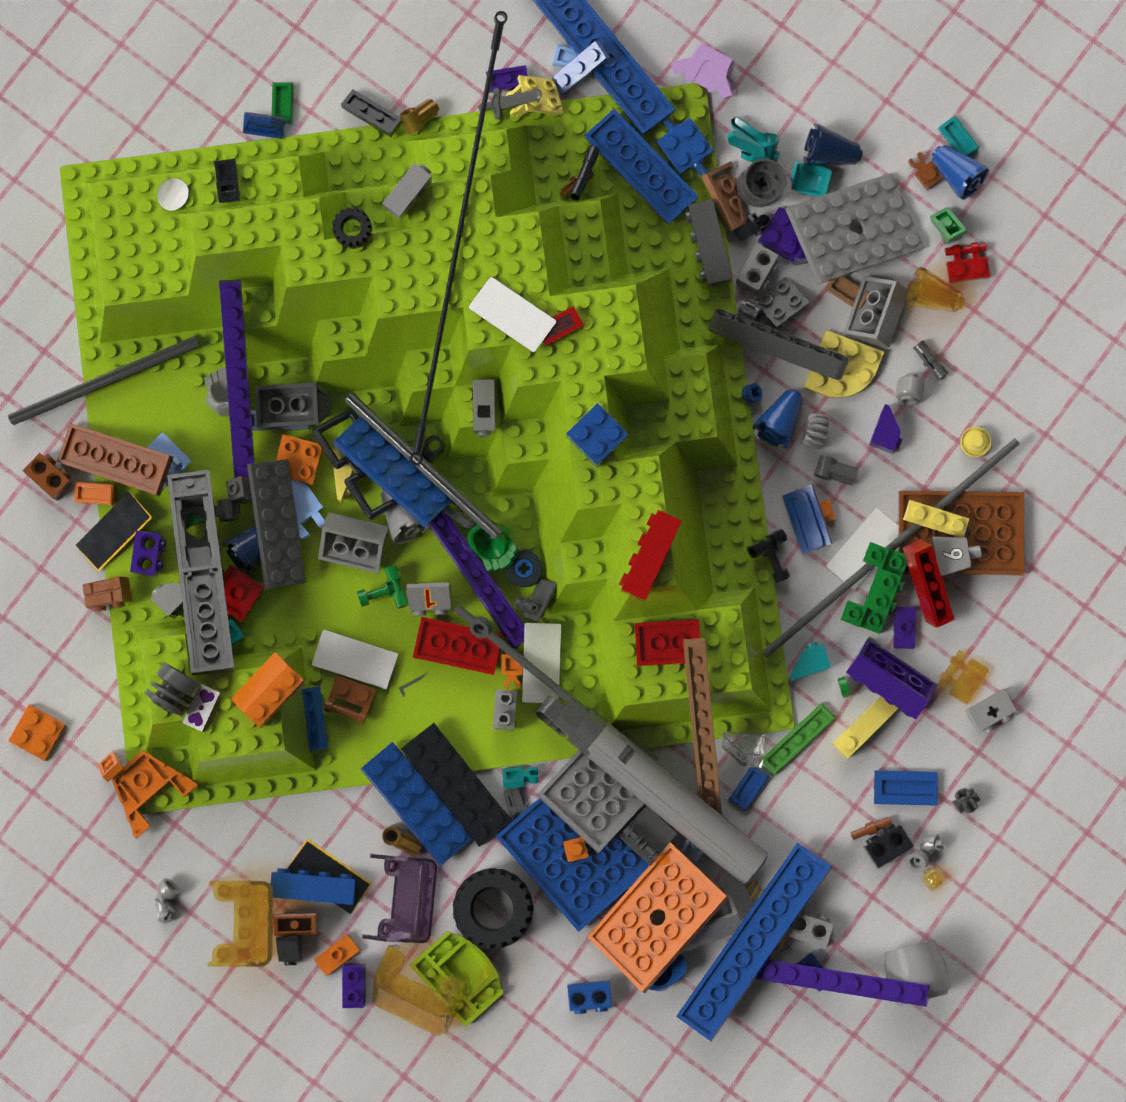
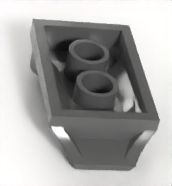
[255,383,331,428]

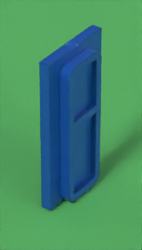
[782,484,832,554]
[873,770,938,806]

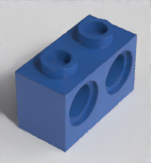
[567,980,612,1014]

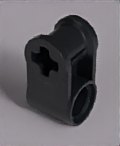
[422,435,445,465]

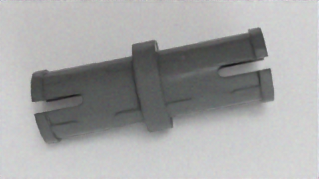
[913,340,948,381]

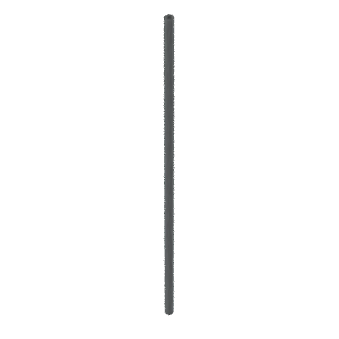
[761,438,1020,658]

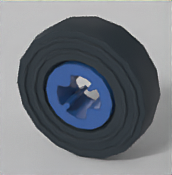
[505,550,543,588]

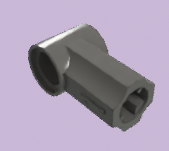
[814,455,858,486]

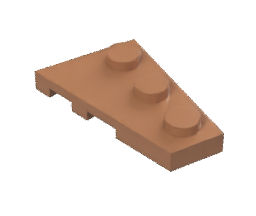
[701,161,747,231]

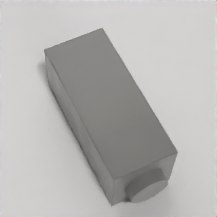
[382,163,433,221]
[473,380,496,437]

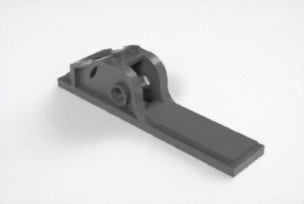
[167,470,235,676]

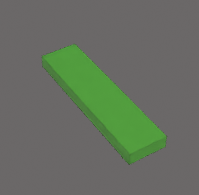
[760,703,836,775]

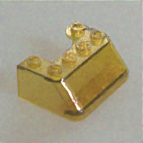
[208,880,273,967]
[372,944,471,1035]

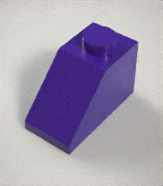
[869,404,902,454]

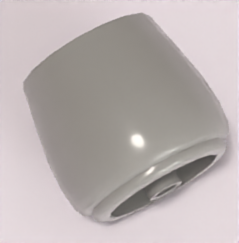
[885,940,951,1005]

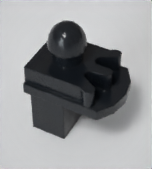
[735,213,769,242]

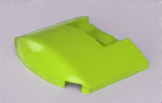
[409,931,503,1028]

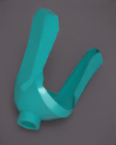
[727,117,780,163]

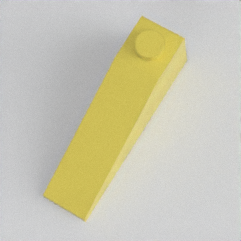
[832,696,898,759]

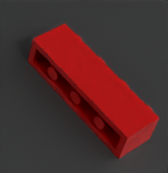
[619,510,682,602]
[903,540,955,628]

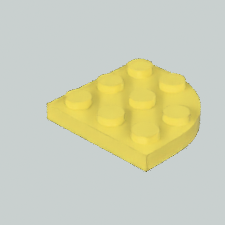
[804,330,884,398]

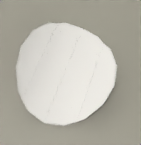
[157,178,188,211]

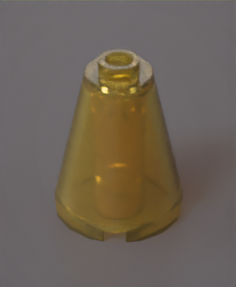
[905,266,965,312]

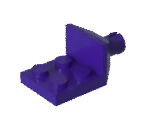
[758,206,808,266]

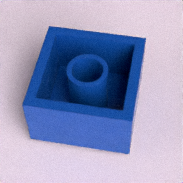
[566,403,628,468]

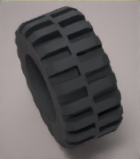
[453,868,533,949]

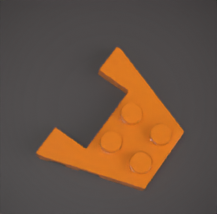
[111,750,199,839]

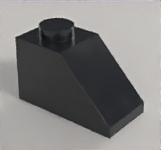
[276,935,302,966]

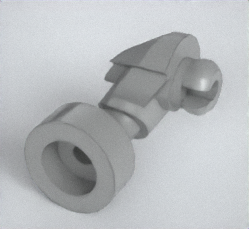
[906,834,945,873]
[155,878,180,923]

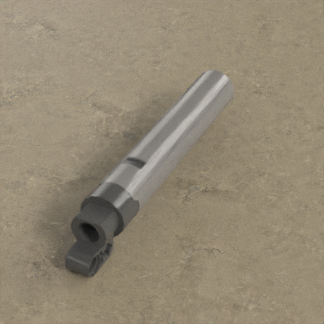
[535,695,768,884]

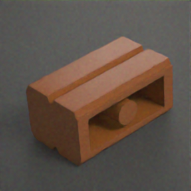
[82,576,132,612]
[273,913,318,936]

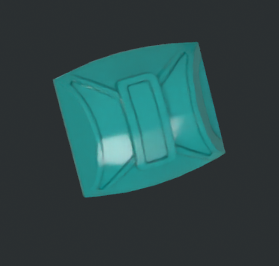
[791,161,832,197]

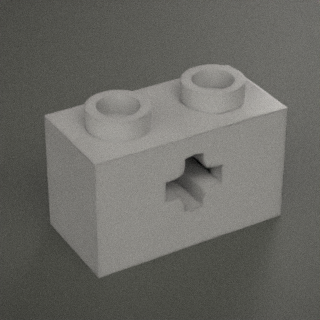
[965,689,1017,733]

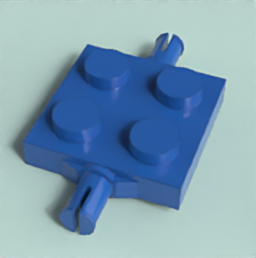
[656,116,714,176]

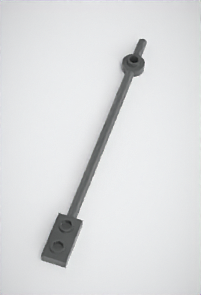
[454,605,659,762]

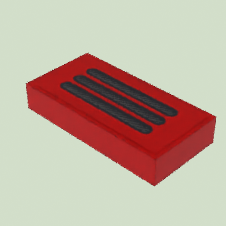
[543,306,584,346]

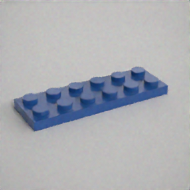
[584,109,699,226]
[333,417,452,527]
[360,742,472,866]

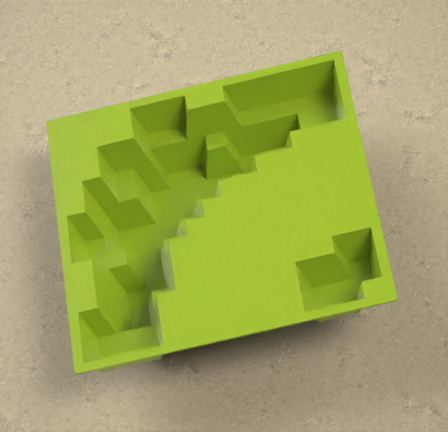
[60,83,794,814]

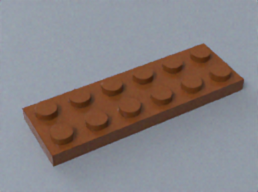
[57,423,174,496]

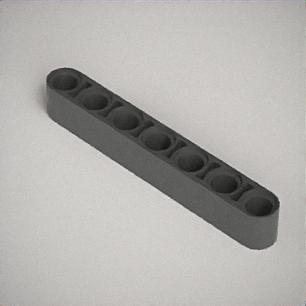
[708,309,849,380]

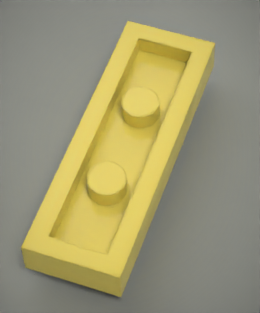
[903,500,969,538]

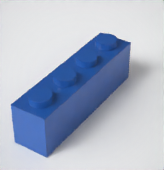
[269,868,357,905]

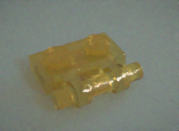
[937,650,989,705]

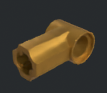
[399,99,440,134]
[382,825,422,858]

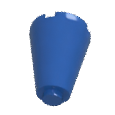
[932,145,989,200]
[752,389,803,448]

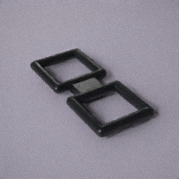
[312,408,399,520]

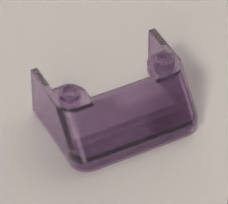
[362,854,437,943]

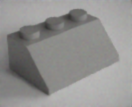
[844,276,909,348]
[318,512,389,574]
[684,885,741,952]

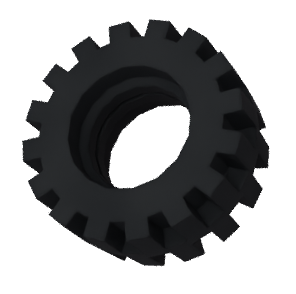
[332,207,372,249]

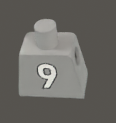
[930,537,981,577]

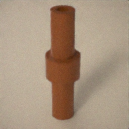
[850,817,892,840]

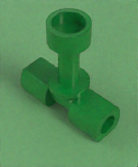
[357,565,408,609]

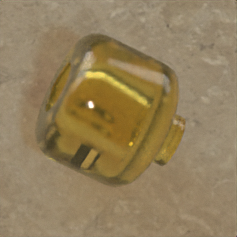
[922,868,946,891]

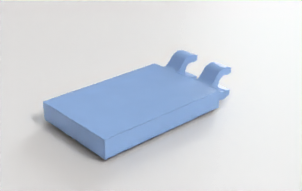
[291,479,325,541]

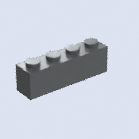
[685,199,732,288]

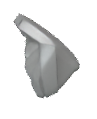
[205,368,229,417]

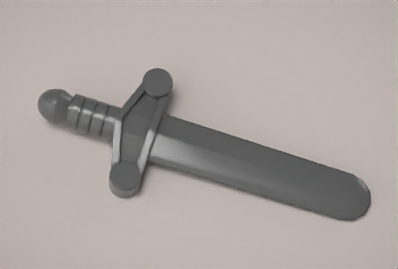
[478,88,542,120]

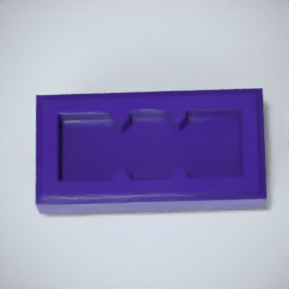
[893,606,916,649]

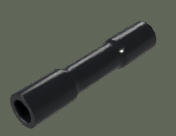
[569,146,600,201]

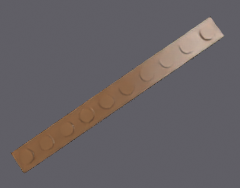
[683,638,722,815]

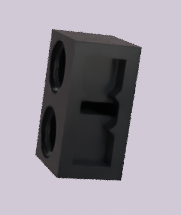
[863,823,914,869]

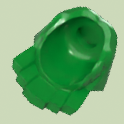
[468,521,519,571]

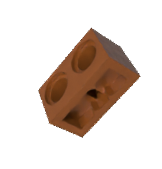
[23,453,73,501]

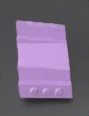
[671,43,738,99]

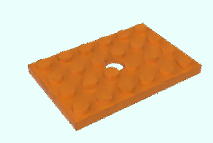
[587,842,729,993]

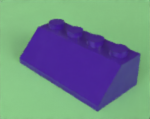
[846,638,938,719]

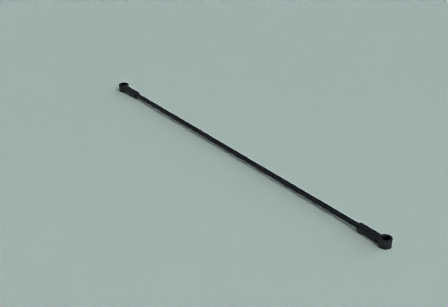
[409,11,508,466]

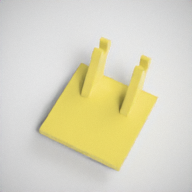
[505,75,563,118]

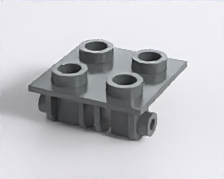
[755,277,810,329]
[515,579,557,622]
[618,805,677,865]

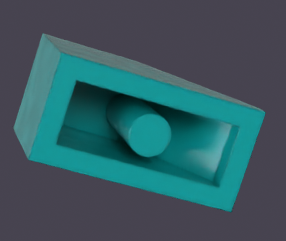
[789,642,831,682]

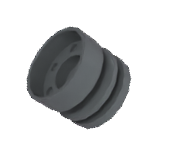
[737,159,786,207]
[144,662,202,717]

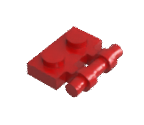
[944,242,991,283]

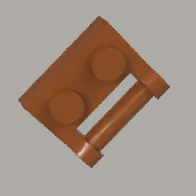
[324,676,376,725]

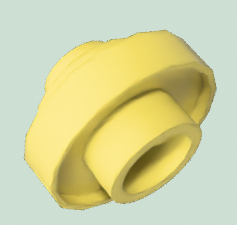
[960,427,991,458]

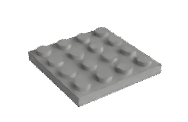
[537,750,644,853]

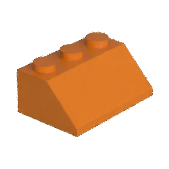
[231,652,306,728]

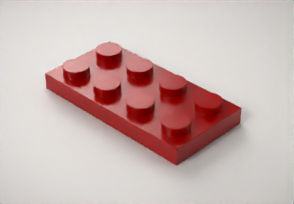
[412,617,503,675]

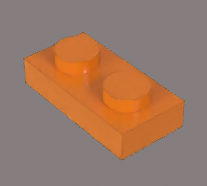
[98,751,123,782]

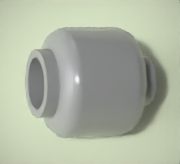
[896,373,924,406]

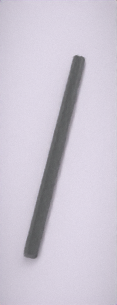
[8,336,201,425]
[345,393,503,539]

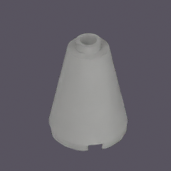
[380,490,431,544]

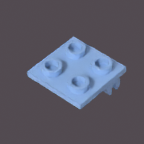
[147,432,192,491]

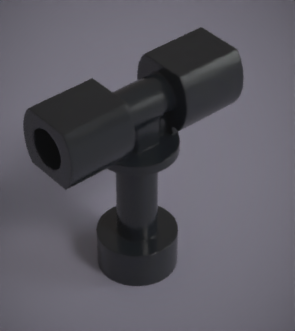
[747,529,790,583]

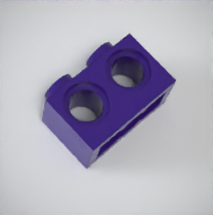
[130,531,166,577]
[342,964,366,1008]

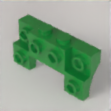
[840,542,907,634]

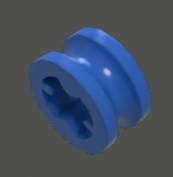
[742,383,763,403]

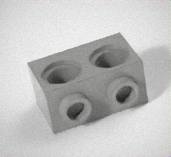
[736,243,780,294]
[786,910,834,949]

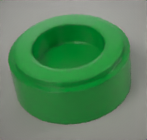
[837,676,851,698]

